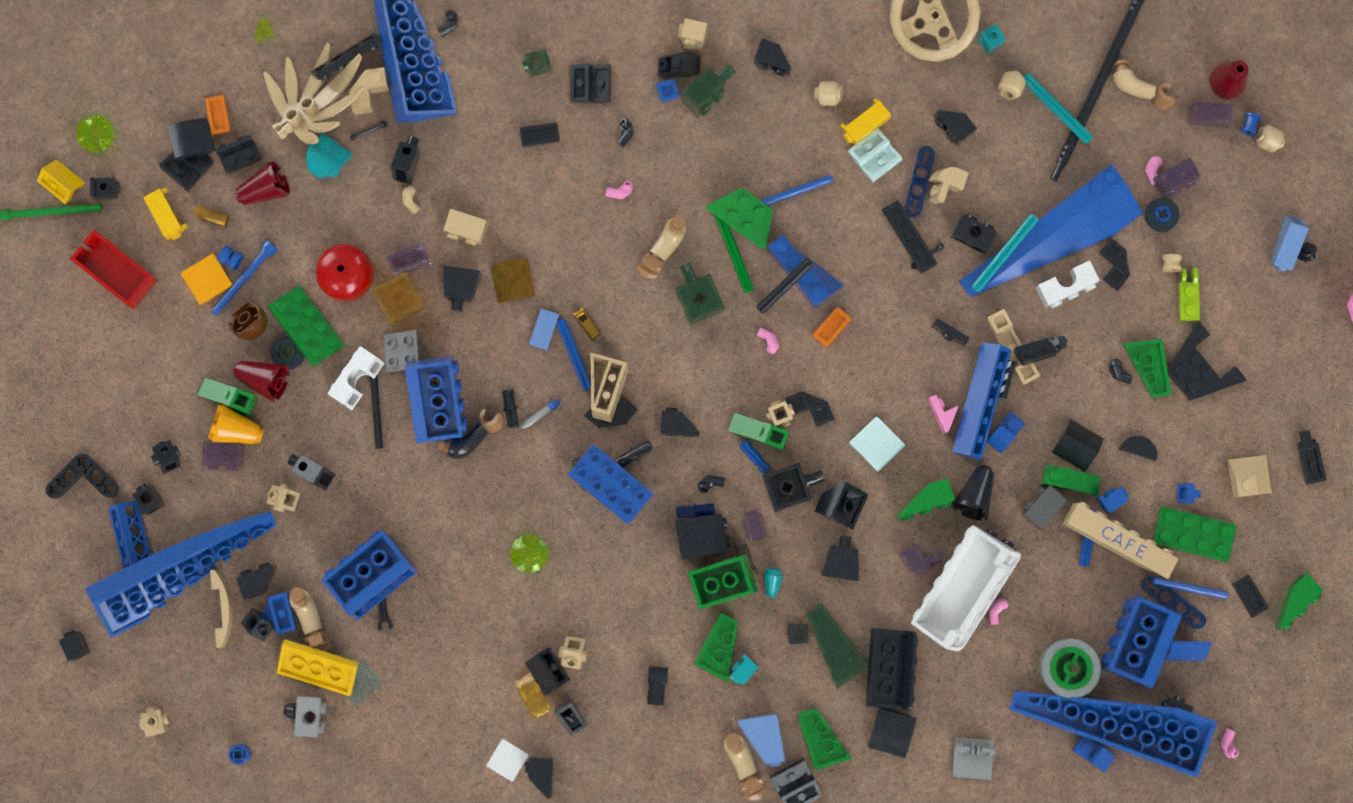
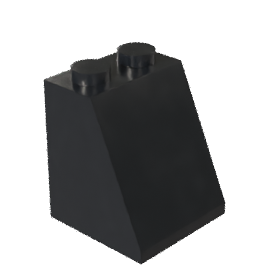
[675,514,731,560]

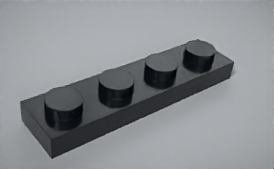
[310,33,382,81]
[882,200,938,274]

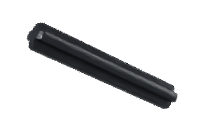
[757,258,814,313]

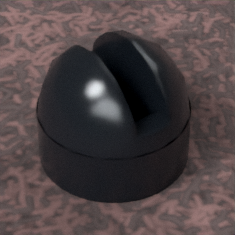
[283,703,297,719]

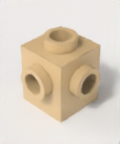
[766,400,795,429]
[266,483,300,513]
[559,636,587,669]
[139,706,170,737]

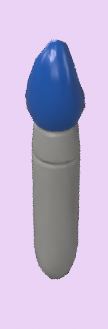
[521,400,560,429]

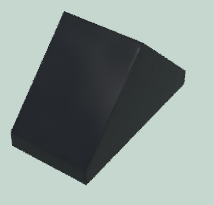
[554,700,587,736]

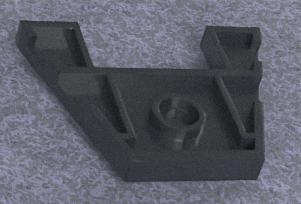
[1167,321,1247,401]

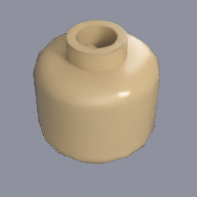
[998,71,1026,100]
[814,81,843,106]
[1255,125,1285,153]

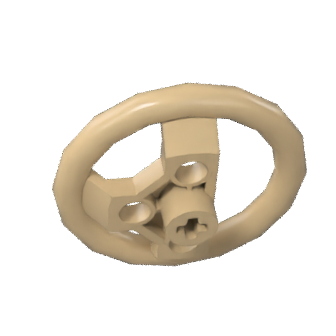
[889,0,981,62]

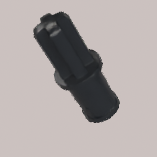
[502,390,519,429]
[616,441,653,468]

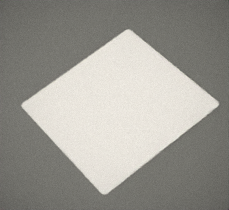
[486,739,528,782]

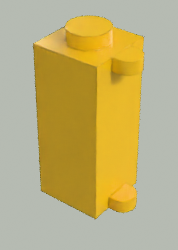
[840,98,891,145]
[143,187,188,240]

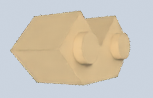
[349,67,390,115]

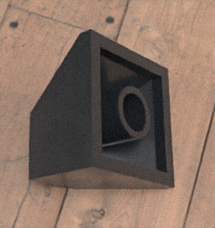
[814,481,868,529]

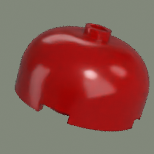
[315,244,374,302]

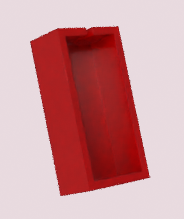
[69,230,158,310]

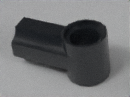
[647,666,668,706]

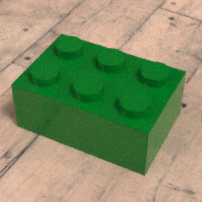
[688,554,758,610]

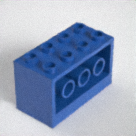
[405,356,468,443]
[567,444,653,524]
[321,530,418,620]
[1101,597,1182,688]

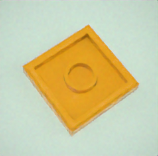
[180,253,233,306]

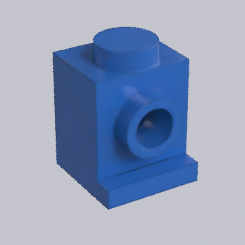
[1096,486,1129,515]

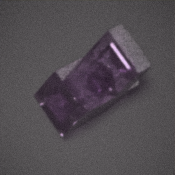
[897,544,944,574]

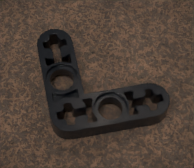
[45,454,119,499]

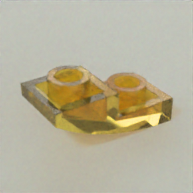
[514,673,551,719]

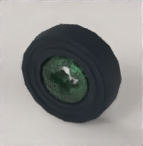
[271,335,305,370]

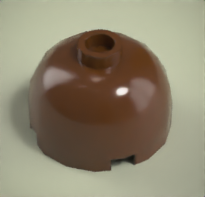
[228,302,268,341]

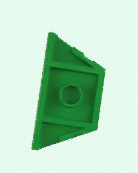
[705,187,773,251]

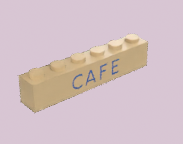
[1062,502,1178,579]

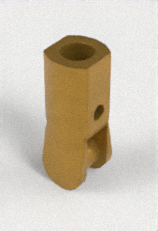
[193,206,230,227]
[572,306,601,341]

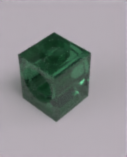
[522,49,552,77]

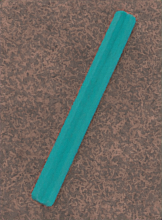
[1024,73,1093,144]
[971,214,1038,292]

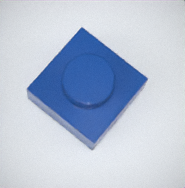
[656,78,680,103]

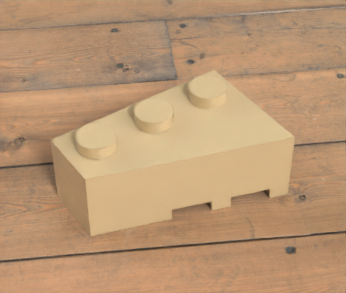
[590,353,628,422]

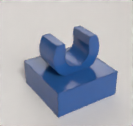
[1177,483,1201,504]

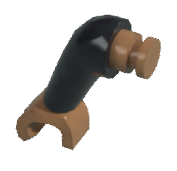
[438,409,504,459]

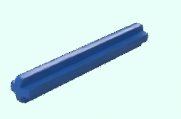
[556,319,591,391]

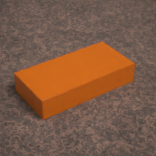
[205,95,231,136]
[812,307,852,348]

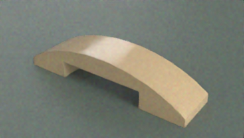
[987,309,1040,385]
[210,570,233,648]

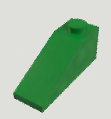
[1040,465,1101,496]

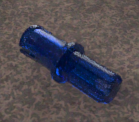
[676,503,715,518]

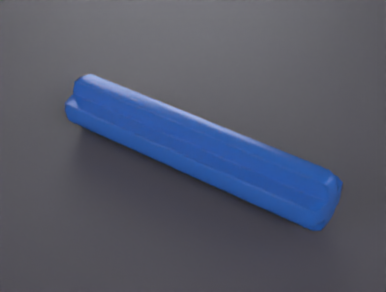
[1078,510,1097,567]

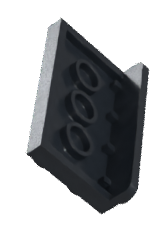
[865,628,919,710]

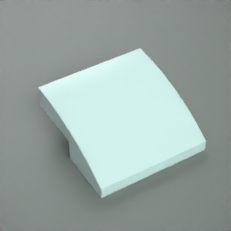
[848,128,902,183]
[849,416,905,472]

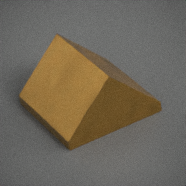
[491,259,535,304]

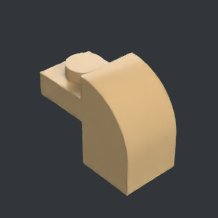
[929,167,969,204]

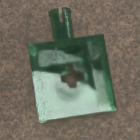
[682,64,736,118]
[675,263,725,326]

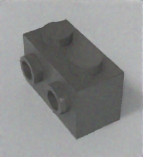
[1022,485,1068,530]

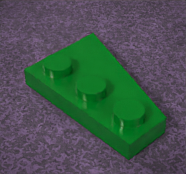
[1123,338,1172,398]
[693,612,738,682]
[796,708,852,771]

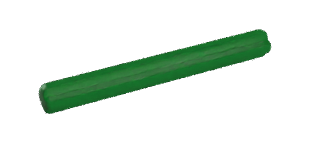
[713,214,754,293]

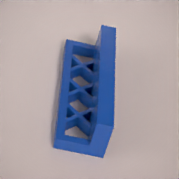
[108,501,151,569]

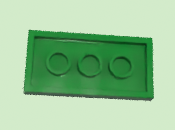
[267,285,344,367]
[1152,506,1237,562]

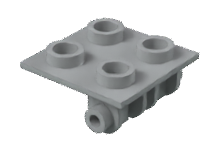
[384,330,420,372]
[952,737,995,780]

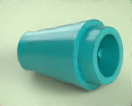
[764,568,783,597]

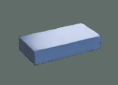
[529,309,559,351]

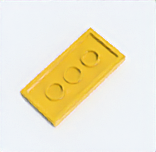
[277,639,359,696]

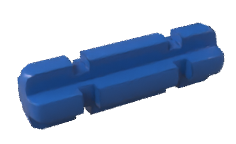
[739,440,770,473]

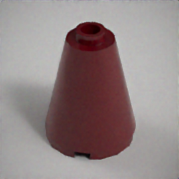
[1209,60,1249,100]
[235,161,290,205]
[233,360,290,402]

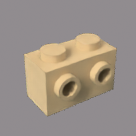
[678,18,707,52]

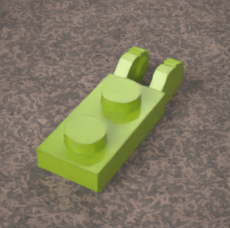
[1178,268,1200,321]

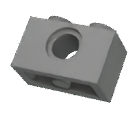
[294,696,326,738]

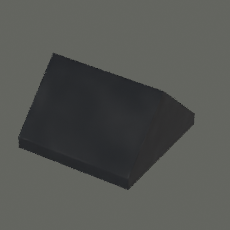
[1052,419,1104,472]

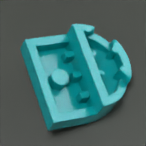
[306,132,353,179]

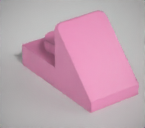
[927,395,958,434]

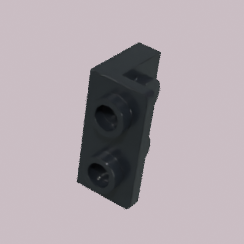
[215,135,262,174]

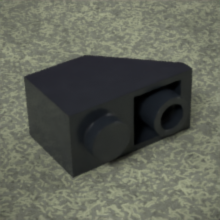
[754,38,791,77]
[658,52,701,78]
[934,110,977,146]
[236,562,277,600]

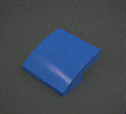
[1164,641,1211,661]

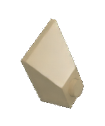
[1228,455,1272,498]

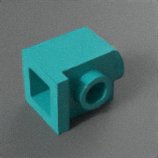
[729,654,759,685]

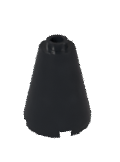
[951,465,994,521]

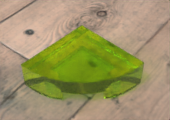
[255,17,274,43]

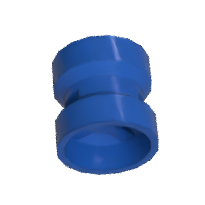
[217,245,244,271]
[228,744,251,765]

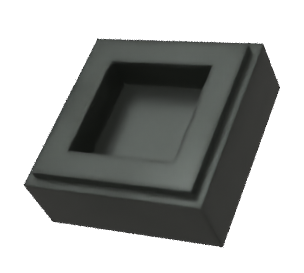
[788,624,808,644]

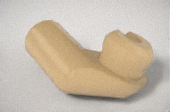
[402,186,421,215]

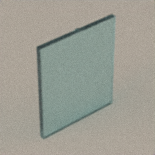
[344,659,383,707]

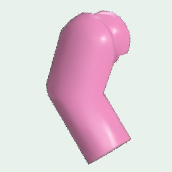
[1145,156,1162,185]
[606,181,633,199]
[757,327,779,354]
[988,598,1008,625]
[1220,729,1239,758]

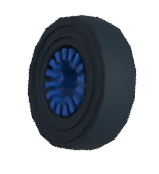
[1145,198,1180,232]

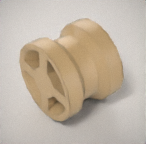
[1162,254,1182,272]

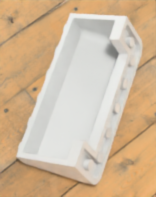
[911,525,1021,651]

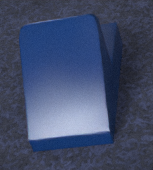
[986,411,1025,453]
[1072,736,1115,773]

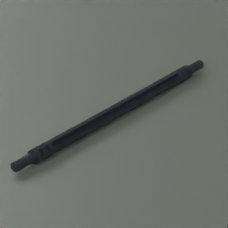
[1050,0,1145,181]

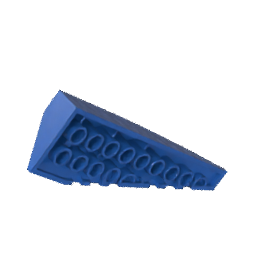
[374,0,457,123]
[959,164,1143,297]
[85,511,277,638]
[1009,691,1217,777]

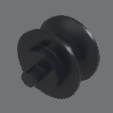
[1297,242,1317,262]

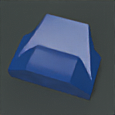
[263,592,297,635]

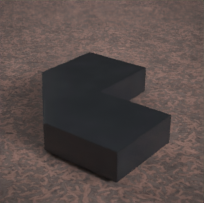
[1099,238,1130,291]
[785,391,835,427]
[584,398,638,428]

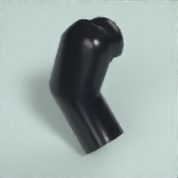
[437,10,458,37]
[616,118,634,148]
[1109,359,1133,384]
[698,475,725,493]

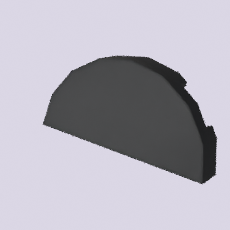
[1118,436,1157,461]

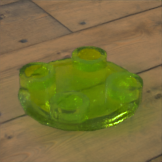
[76,116,114,153]
[510,535,548,573]

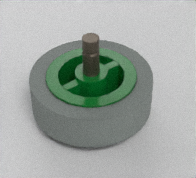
[1039,639,1101,698]

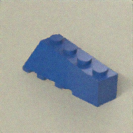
[768,234,844,309]

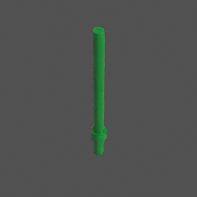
[0,204,102,221]

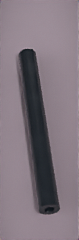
[370,374,383,449]

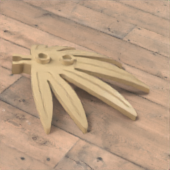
[263,43,364,144]

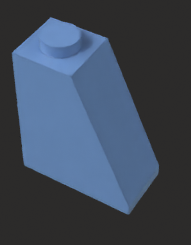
[1271,214,1309,271]
[738,713,785,767]

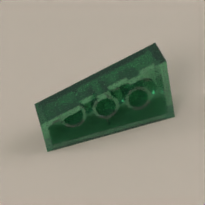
[805,603,869,689]

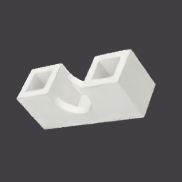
[1036,260,1100,309]
[327,346,385,410]

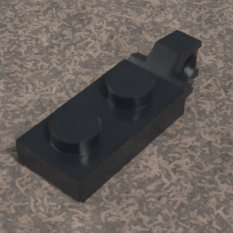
[1014,335,1068,366]
[1297,430,1327,485]

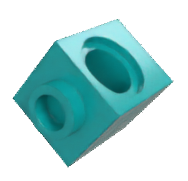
[977,24,1006,55]

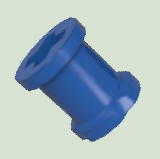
[1239,112,1262,136]

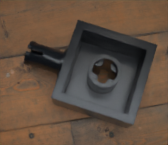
[762,463,825,513]

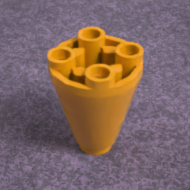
[208,405,264,444]

